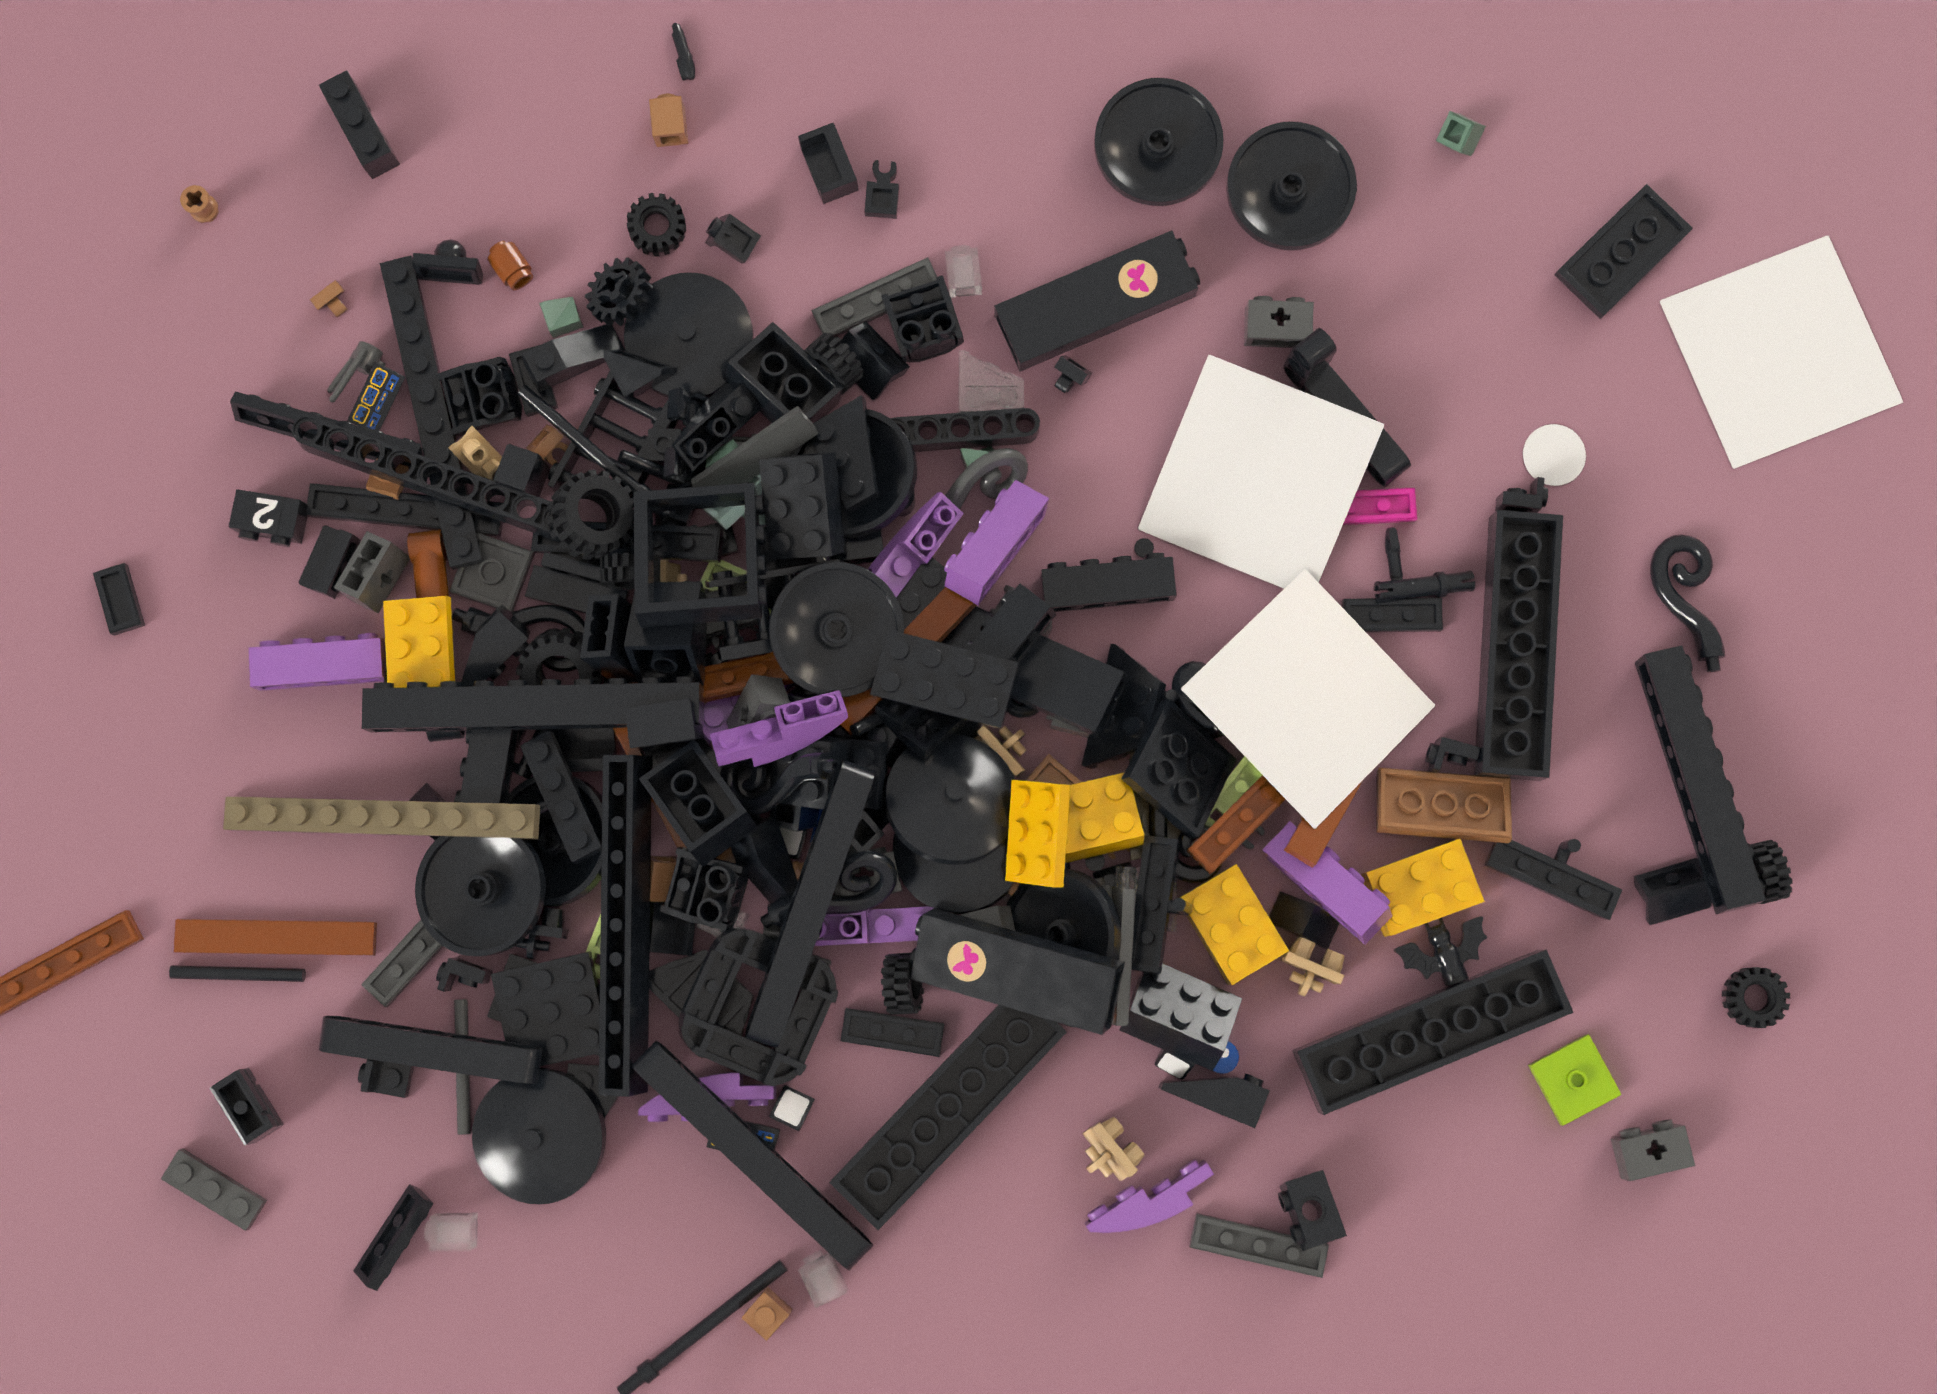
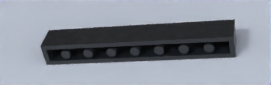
[1635,645,1766,915]

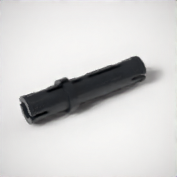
[1374,570,1475,602]

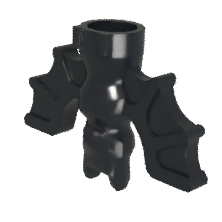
[1394,916,1487,986]

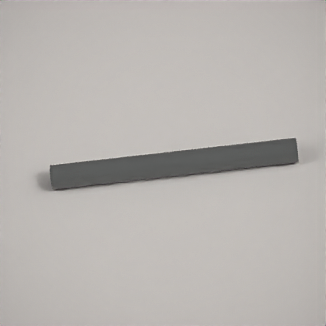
[454,999,471,1135]

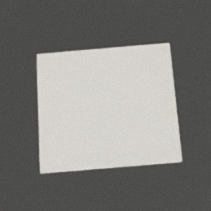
[1660,236,1903,469]
[1138,355,1384,589]
[1181,569,1435,829]

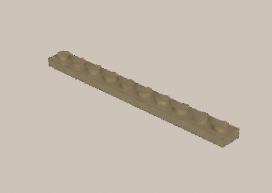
[223,797,540,839]

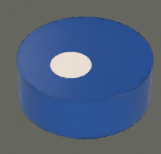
[1213,1041,1239,1074]

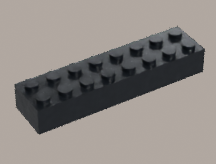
[1474,510,1563,781]
[1292,949,1574,1115]
[829,1005,1067,1230]

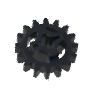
[585,257,653,327]

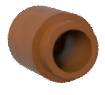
[487,241,533,291]

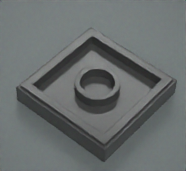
[449,533,535,612]

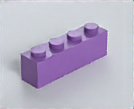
[944,480,1049,606]
[249,633,386,691]
[1262,821,1392,945]

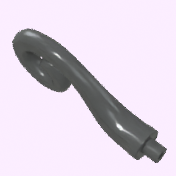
[945,448,1028,509]

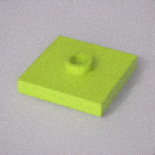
[1528,1034,1622,1126]

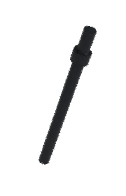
[518,385,672,521]
[617,1260,788,1394]

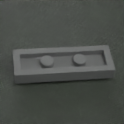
[161,1149,267,1231]

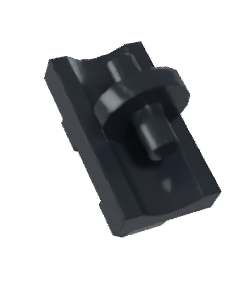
[516,907,569,959]

